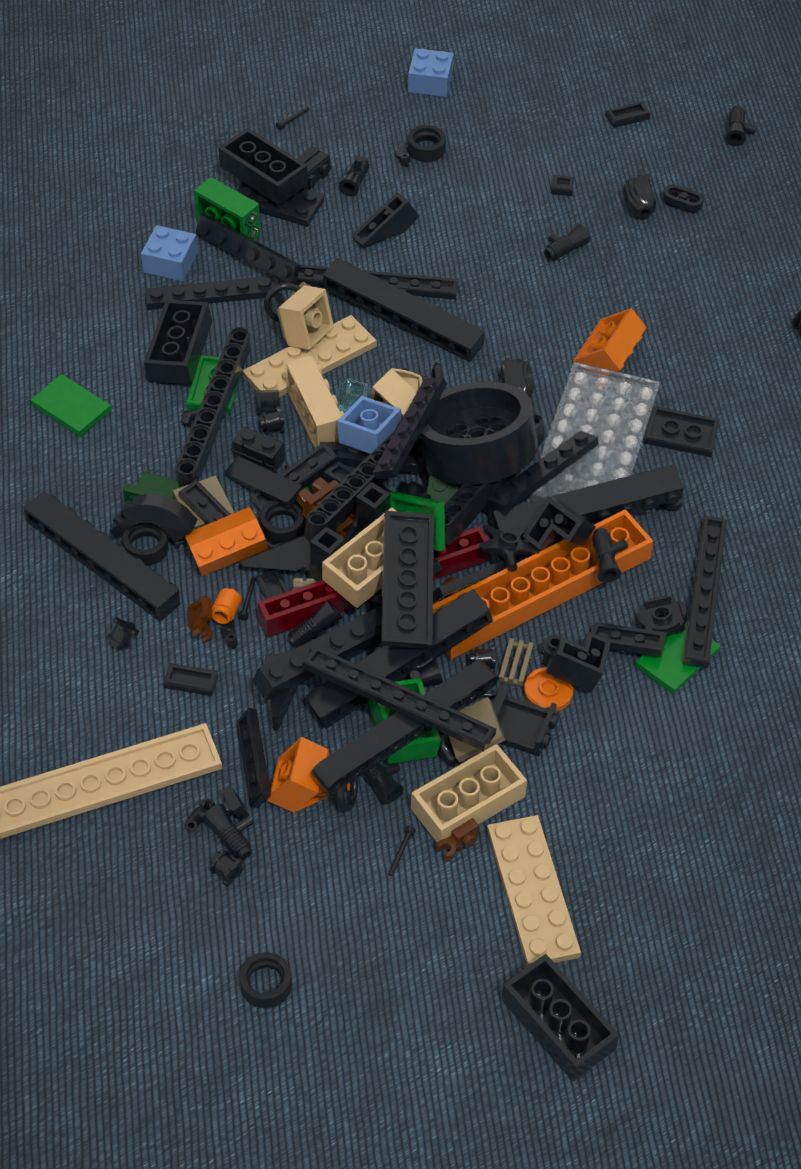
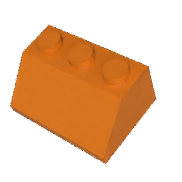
[573,308,647,375]
[185,507,268,577]

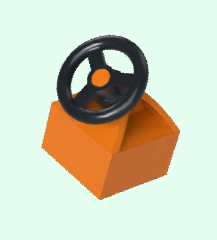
[267,737,358,813]

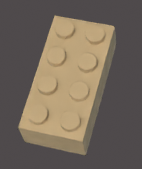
[286,355,344,449]
[322,508,396,608]
[411,744,527,843]

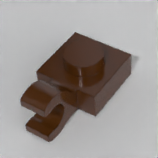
[188,596,212,643]
[436,818,479,862]

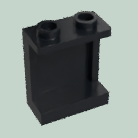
[492,685,559,757]

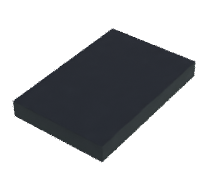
[644,406,720,457]

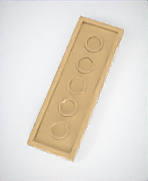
[242,315,377,397]
[487,815,581,967]

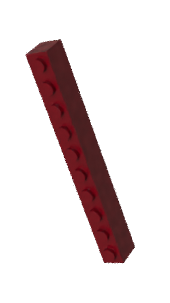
[258,526,490,637]

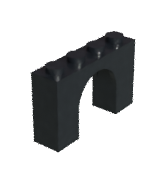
[310,482,390,581]

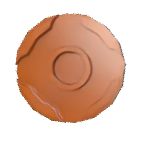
[524,667,574,712]

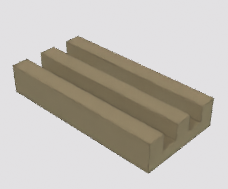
[498,638,534,687]

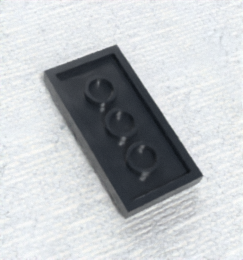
[237,182,324,227]

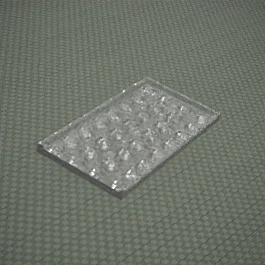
[528,362,660,500]

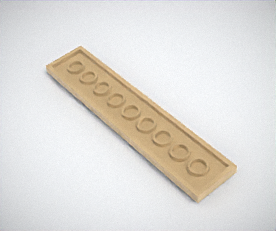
[0,723,222,839]

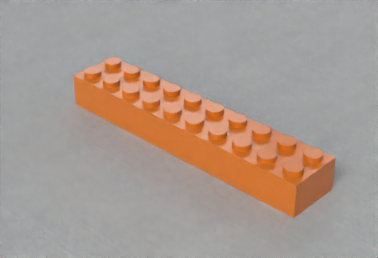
[433,509,653,660]

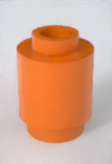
[211,588,242,624]

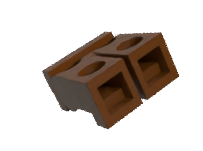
[296,477,356,538]

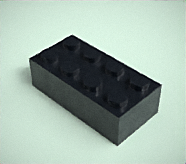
[218,128,308,205]
[144,300,212,384]
[502,954,619,1081]

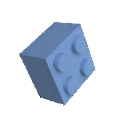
[408,48,454,97]
[141,225,198,281]
[337,396,402,454]

